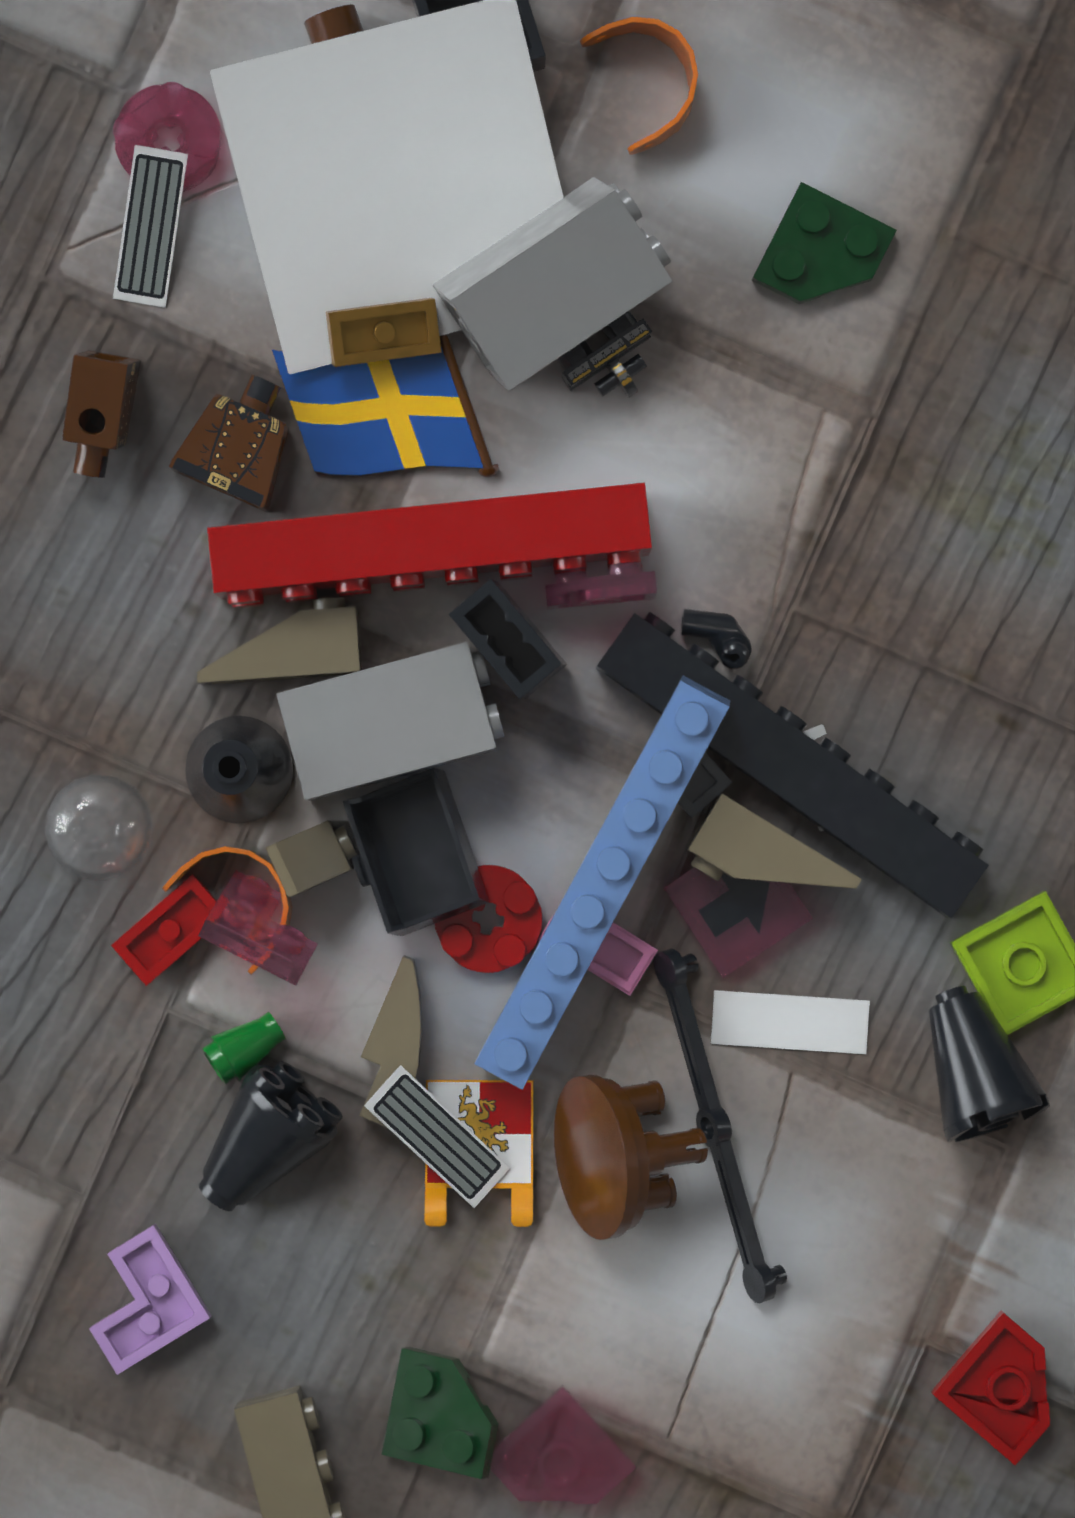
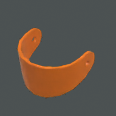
[580,17,698,155]
[162,846,293,975]

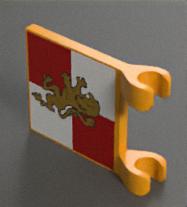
[424,1080,534,1227]

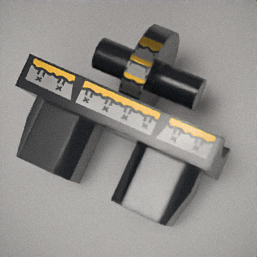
[558,311,652,398]

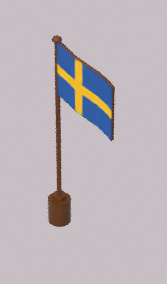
[272,4,498,478]

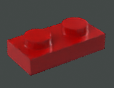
[111,874,229,986]

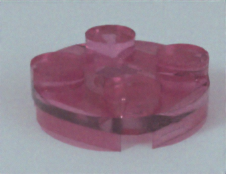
[113,82,222,192]

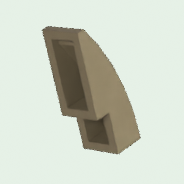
[359,955,422,1127]

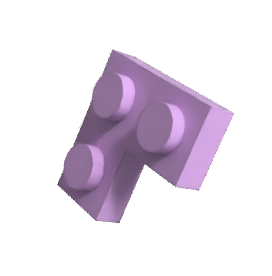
[89,1224,211,1375]

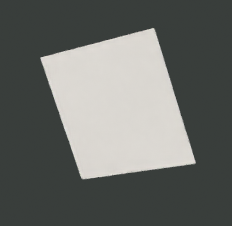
[210,0,564,374]

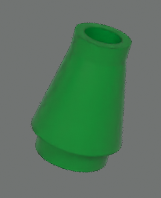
[202,1012,286,1085]

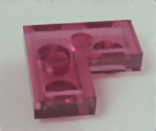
[198,870,318,986]

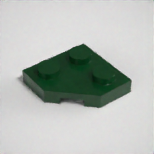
[752,182,897,304]
[381,1347,499,1479]

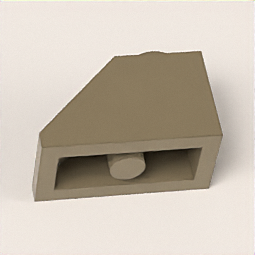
[265,820,357,898]

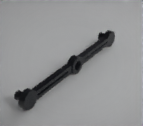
[654,948,787,1304]

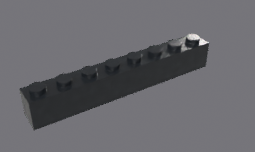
[596,612,989,918]

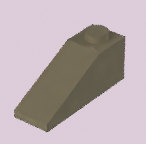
[197,598,362,685]
[686,794,862,889]

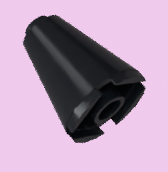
[185,716,293,823]
[929,986,1050,1142]

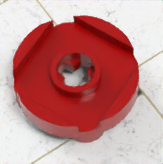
[435,865,542,973]

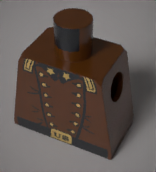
[63,350,141,478]
[169,375,289,513]

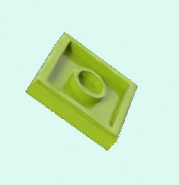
[949,891,1075,1035]

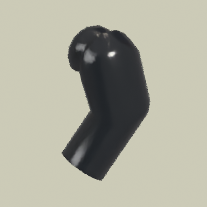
[681,609,752,669]

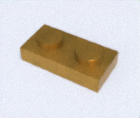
[326,298,442,367]

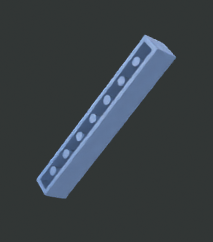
[474,676,731,1090]

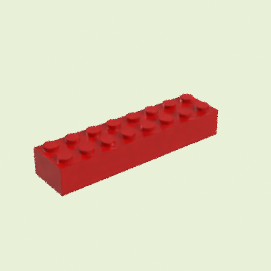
[207,482,652,608]

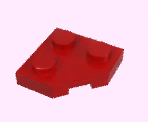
[931,1310,1050,1466]

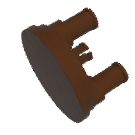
[554,1075,708,1240]

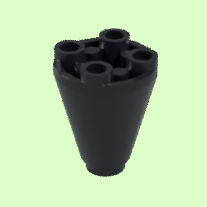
[199,1061,343,1211]

